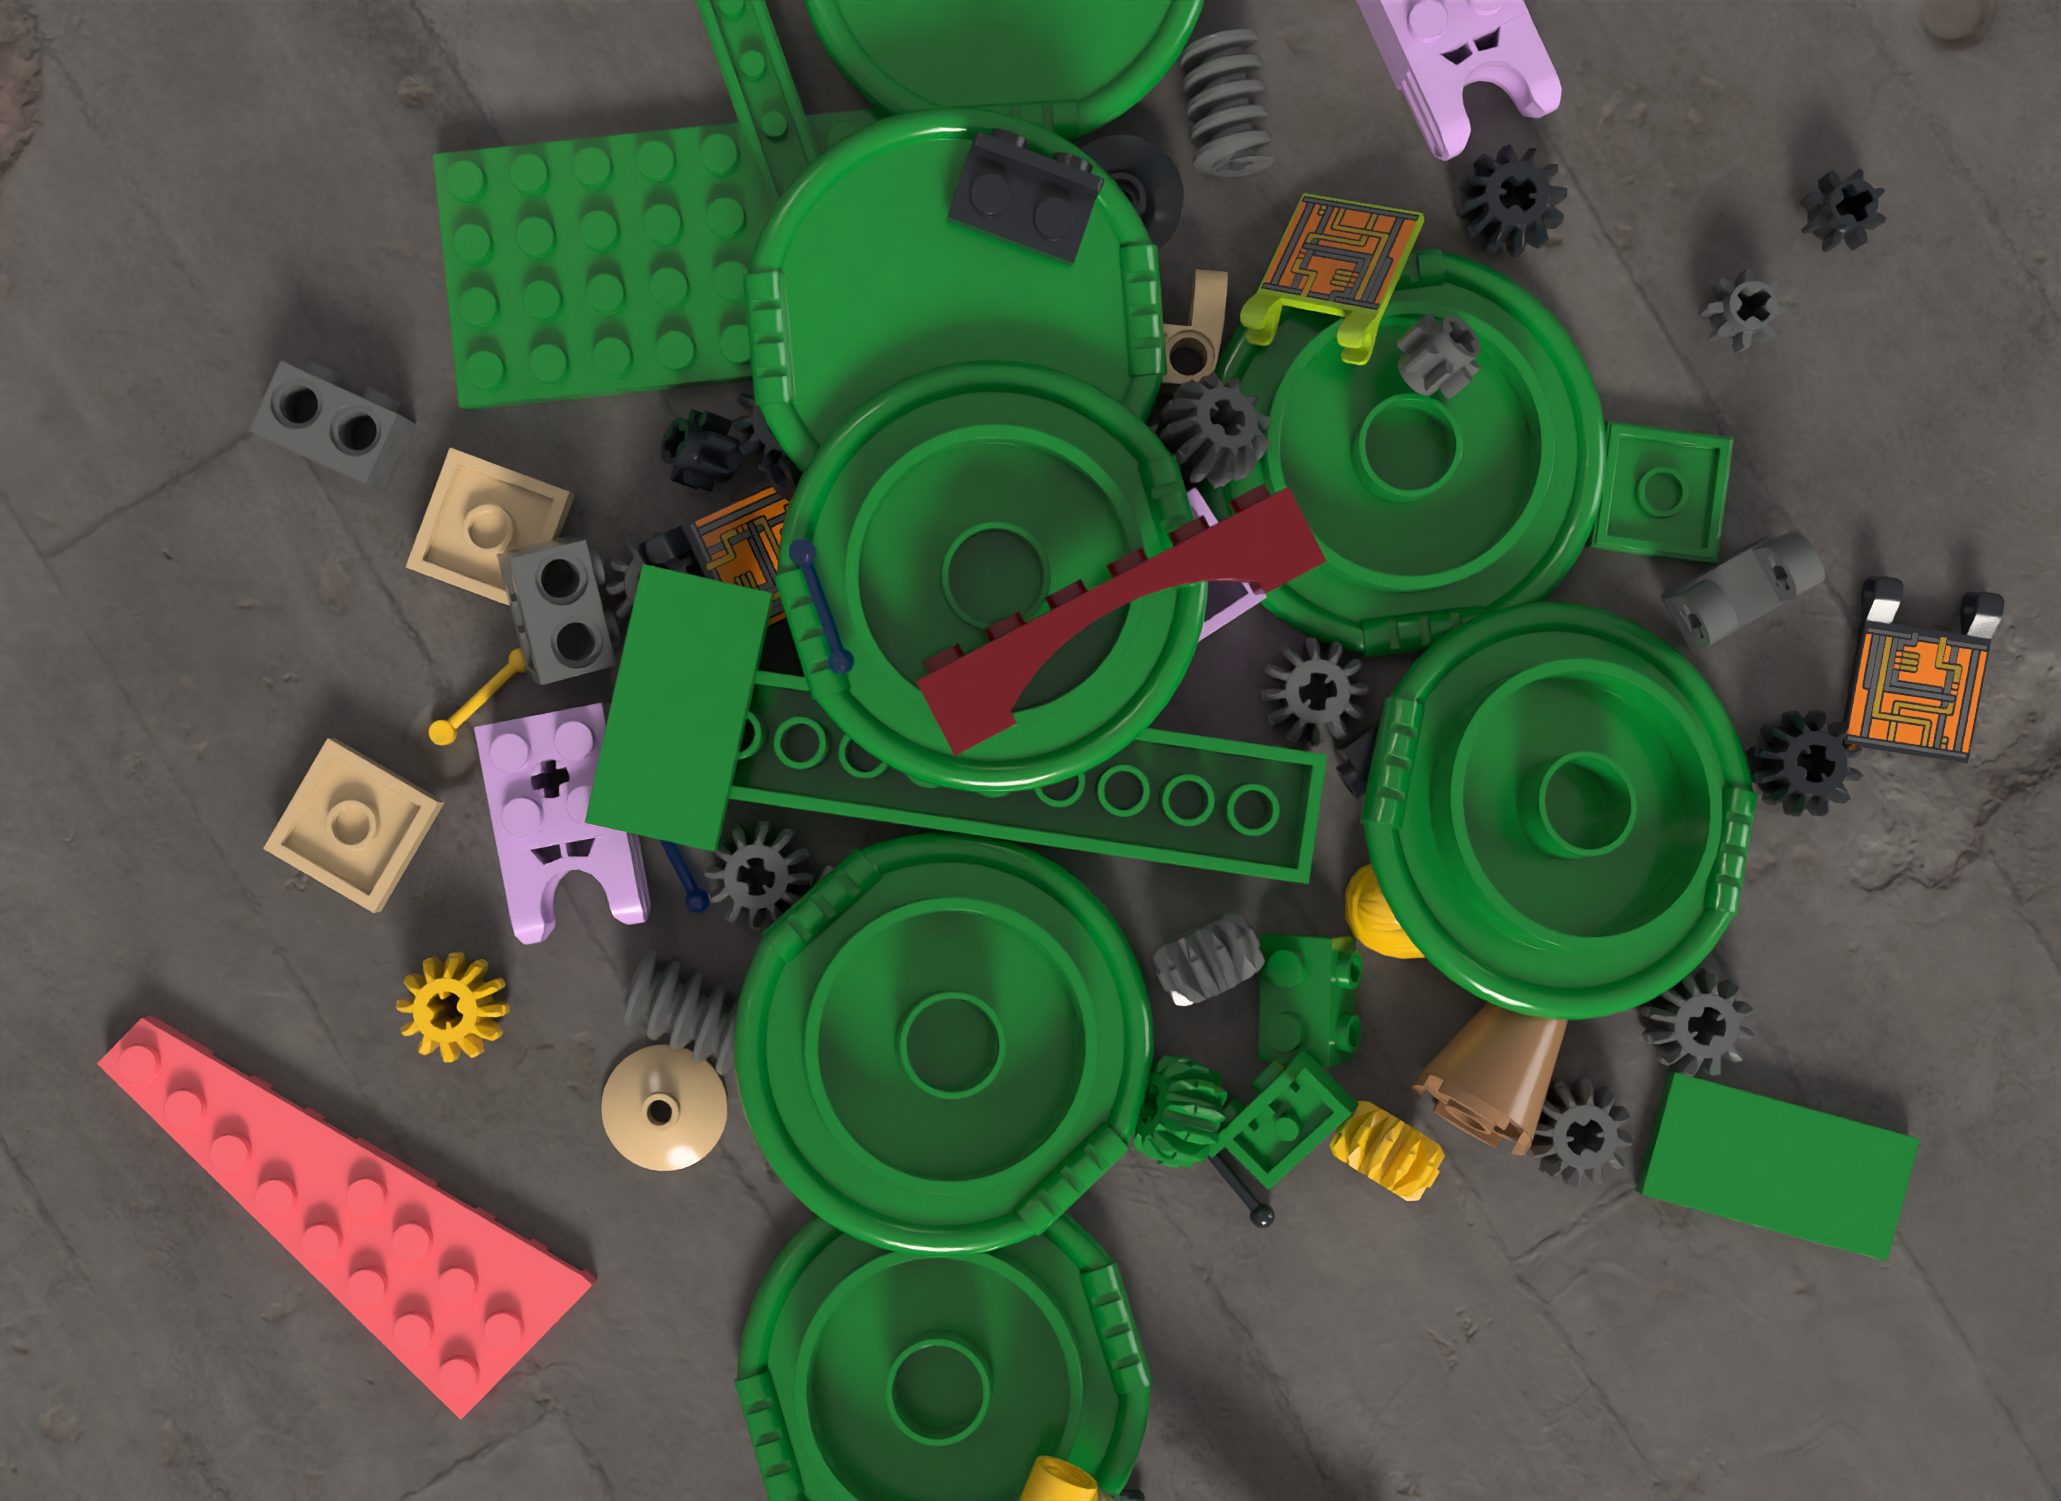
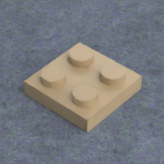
[406,448,575,606]
[263,738,445,913]

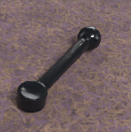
[1207,1152,1275,1229]

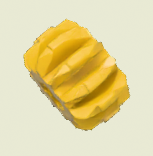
[395,952,511,1062]
[1329,1101,1445,1201]

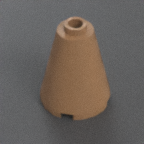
[1410,1002,1568,1156]

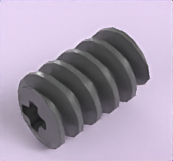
[1179,29,1275,177]
[619,947,739,1075]

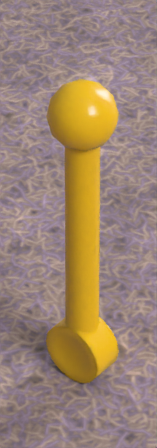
[429,648,526,745]

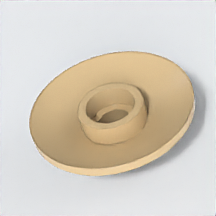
[601,1044,729,1171]

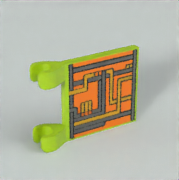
[1240,193,1424,365]

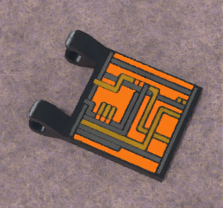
[637,485,790,629]
[1842,576,2005,764]

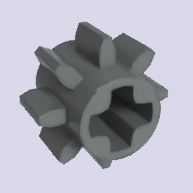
[1699,268,1788,354]
[1397,313,1481,399]

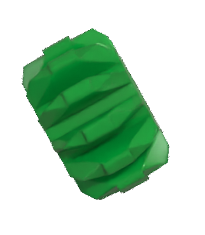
[1133,1055,1227,1168]

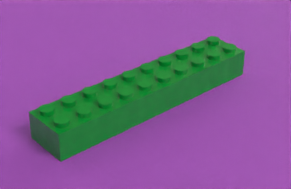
[729,670,1328,884]

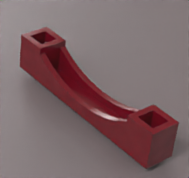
[916,483,1327,756]

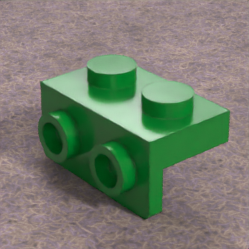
[1258,933,1363,1068]
[1209,1048,1358,1190]

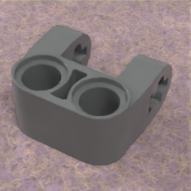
[1660,531,1825,651]

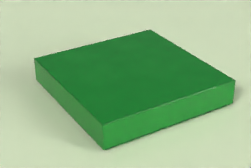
[1586,421,1734,565]

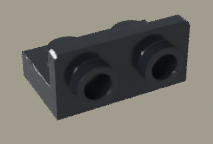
[946,128,1105,267]

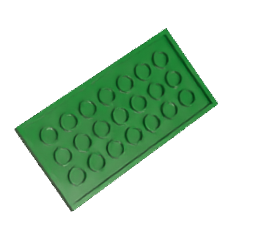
[433,108,890,411]

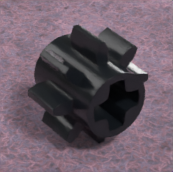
[1799,169,1887,252]
[661,409,741,492]

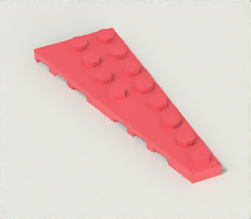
[97,1015,597,1420]

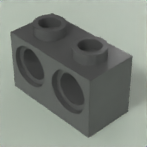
[248,359,416,492]
[497,536,620,685]

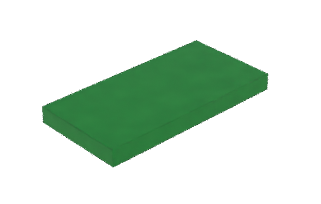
[585,564,775,852]
[1635,1069,1920,1262]

